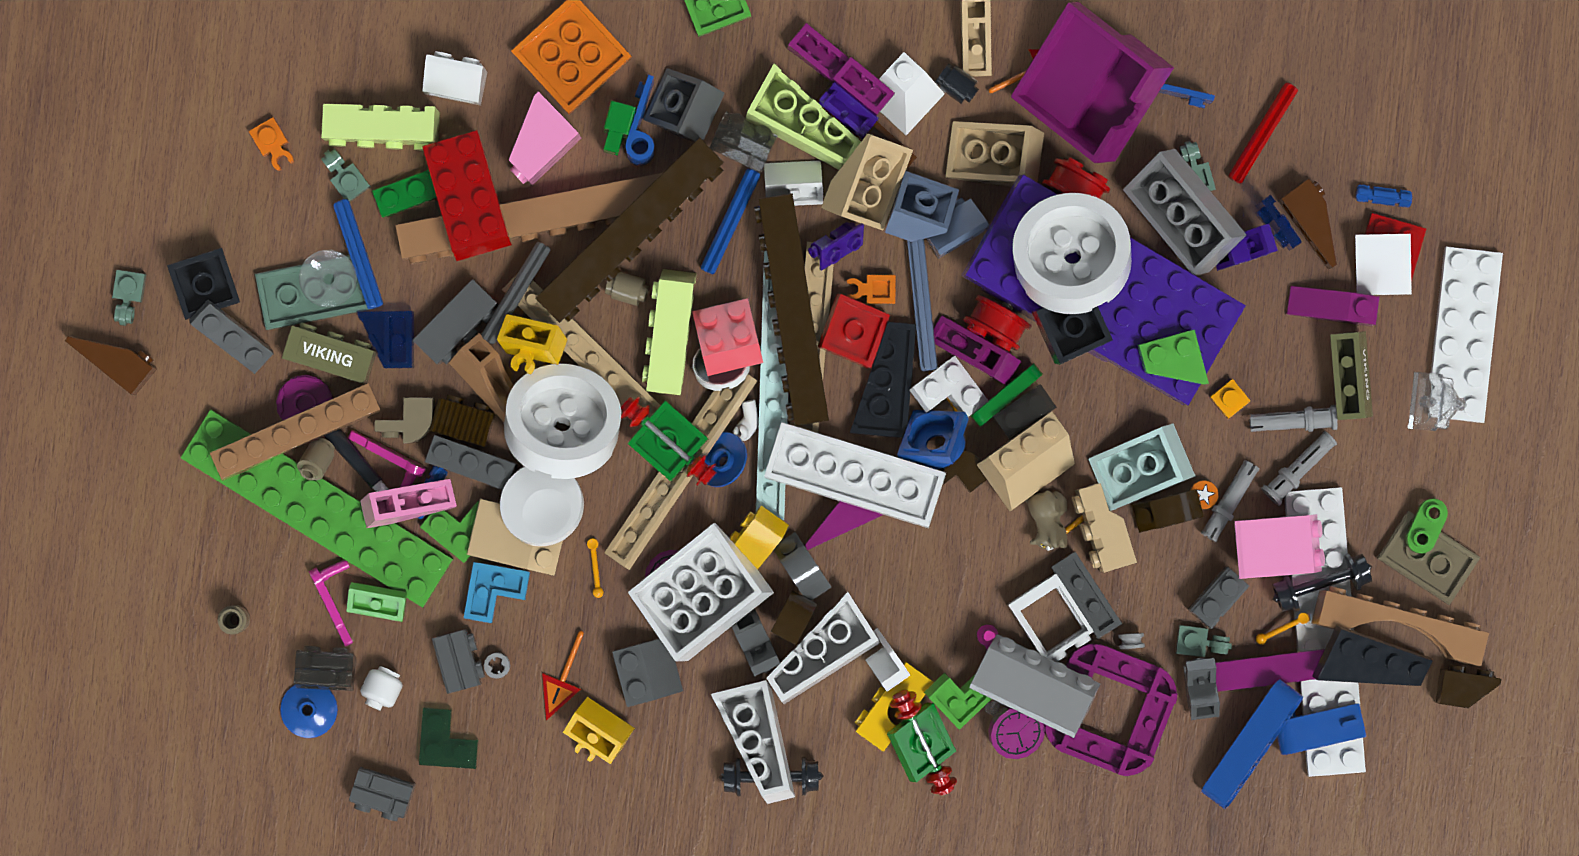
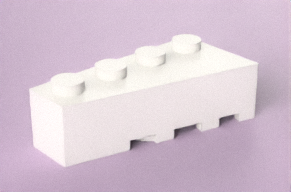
[767,592,880,704]
[711,680,795,804]

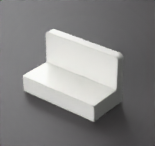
[764,161,823,206]
[865,628,910,691]

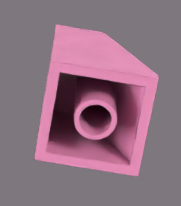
[509,92,581,186]
[1235,514,1325,579]

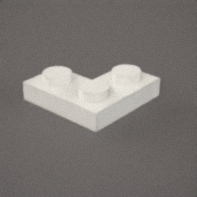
[910,356,988,417]

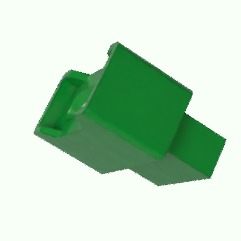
[603,101,636,156]

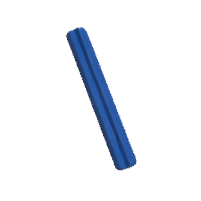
[701,168,760,274]
[334,199,383,309]

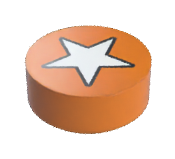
[1190,481,1218,509]

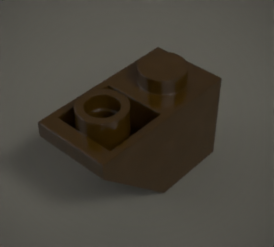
[1435,665,1502,708]

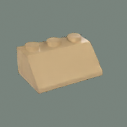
[977,411,1075,511]

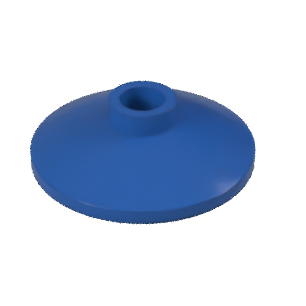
[705,432,747,487]
[280,681,338,738]

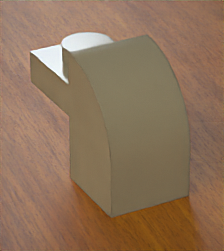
[375,398,435,444]

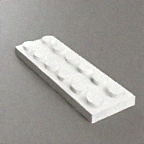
[1426,247,1503,423]
[764,422,946,529]

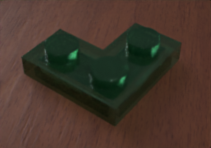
[419,707,479,769]

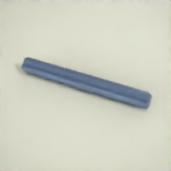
[907,239,937,371]

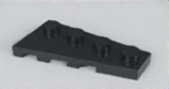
[850,322,916,438]
[1312,625,1433,686]

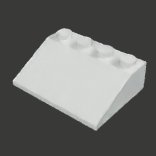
[628,523,774,661]

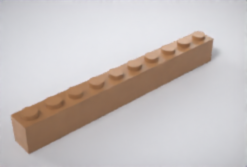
[395,173,683,264]

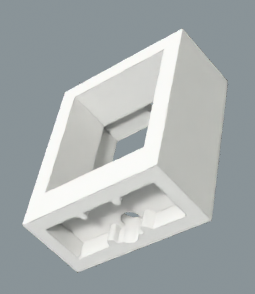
[1007,573,1094,662]

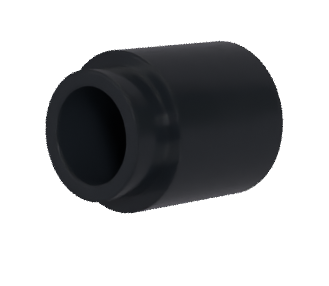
[935,63,979,104]

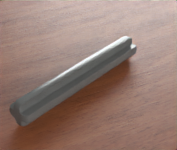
[481,242,550,344]

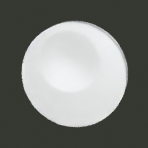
[500,467,584,546]

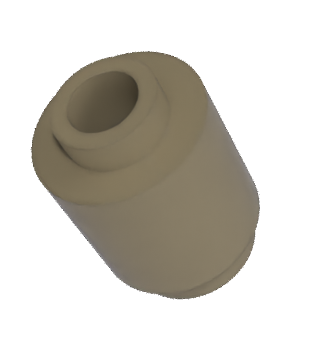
[605,272,649,306]
[297,438,335,480]
[218,605,250,634]

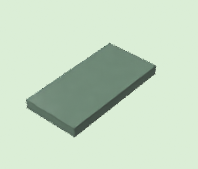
[255,252,379,330]

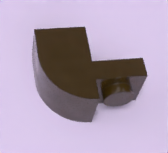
[937,451,987,493]
[1132,489,1204,533]
[771,590,817,645]

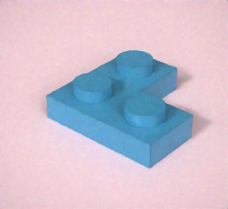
[464,562,530,623]

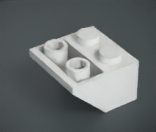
[423,51,488,106]

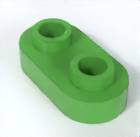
[1406,499,1448,553]

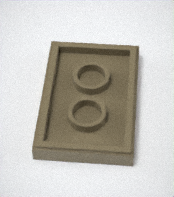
[1377,511,1481,605]

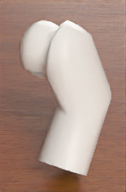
[733,400,759,441]

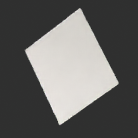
[1355,234,1411,295]

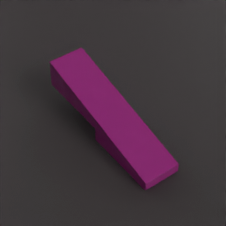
[787,23,895,116]
[1215,649,1325,692]

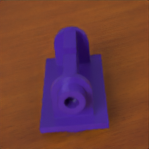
[819,82,879,139]
[808,222,864,271]

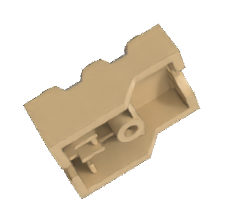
[1072,483,1137,573]

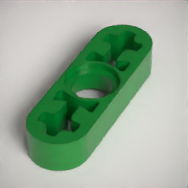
[971,364,1043,427]

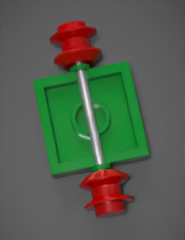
[621,396,717,486]
[887,690,957,795]

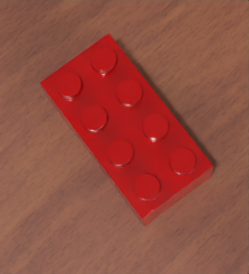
[422,130,512,261]

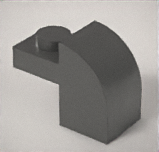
[773,532,831,600]
[732,608,780,676]
[1184,658,1220,720]

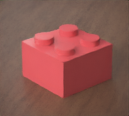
[692,298,763,376]

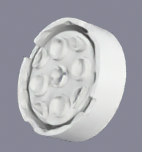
[1013,193,1132,314]
[504,364,621,479]

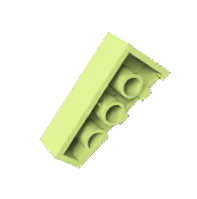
[746,64,861,170]
[321,104,440,151]
[642,269,697,395]

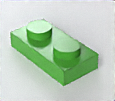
[346,582,407,622]

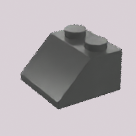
[643,68,725,142]
[612,638,683,707]

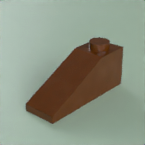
[1278,179,1337,270]
[65,336,157,395]

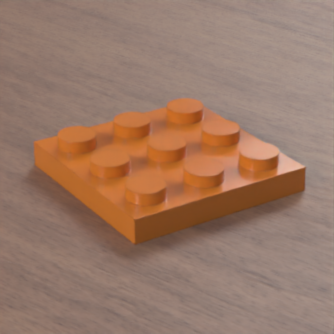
[511,0,632,115]

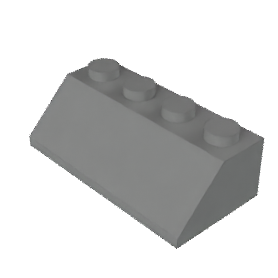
[969,635,1100,738]

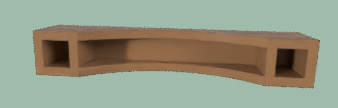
[449,333,576,479]
[210,383,380,481]
[1311,586,1489,666]

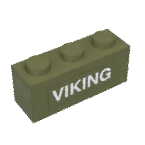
[282,323,377,384]
[1330,331,1373,420]

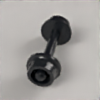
[1272,554,1372,612]
[718,757,824,796]

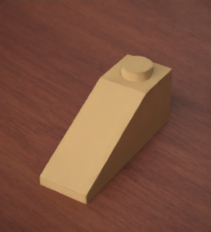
[960,0,992,77]

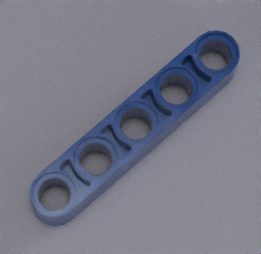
[1201,679,1304,809]

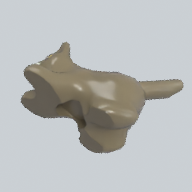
[1025,491,1067,551]

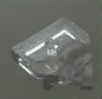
[1408,372,1467,431]

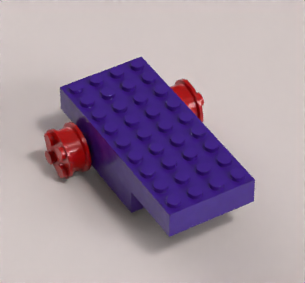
[961,157,1246,405]

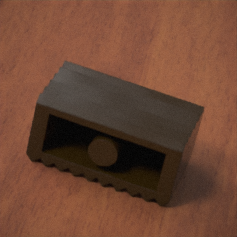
[429,394,496,447]

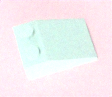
[1088,424,1195,511]

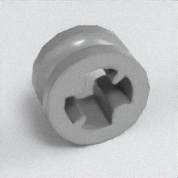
[1118,633,1145,649]
[484,652,510,679]

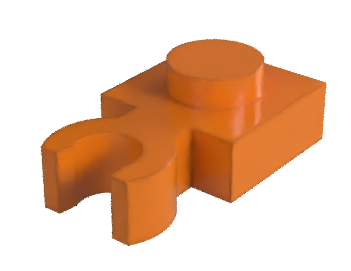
[249,117,294,171]
[847,275,896,304]

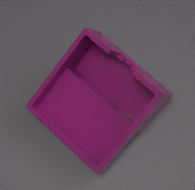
[1011,2,1174,163]

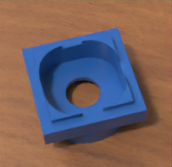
[897,410,969,470]

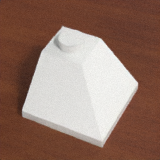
[879,52,944,136]

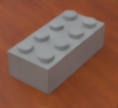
[1123,149,1247,276]

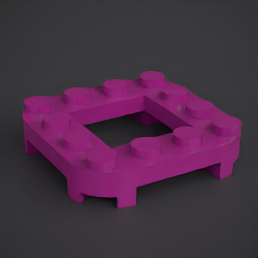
[1045,644,1177,776]

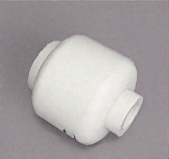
[360,666,403,711]

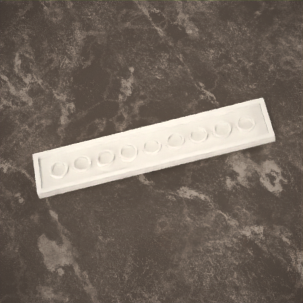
[1284,487,1366,777]

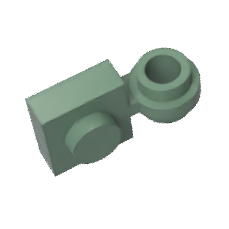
[1179,141,1216,191]
[321,149,371,202]
[112,270,147,326]
[1175,625,1232,657]

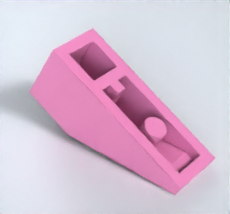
[360,479,457,528]

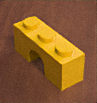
[854,661,934,752]

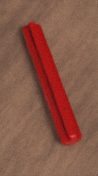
[1229,82,1298,184]

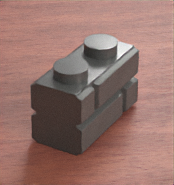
[1187,567,1249,629]
[432,629,485,694]
[349,767,416,821]

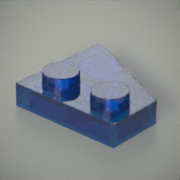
[1255,195,1302,251]
[358,311,414,369]

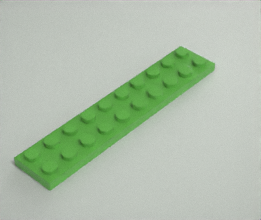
[181,410,453,608]

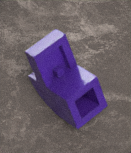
[1216,224,1278,271]

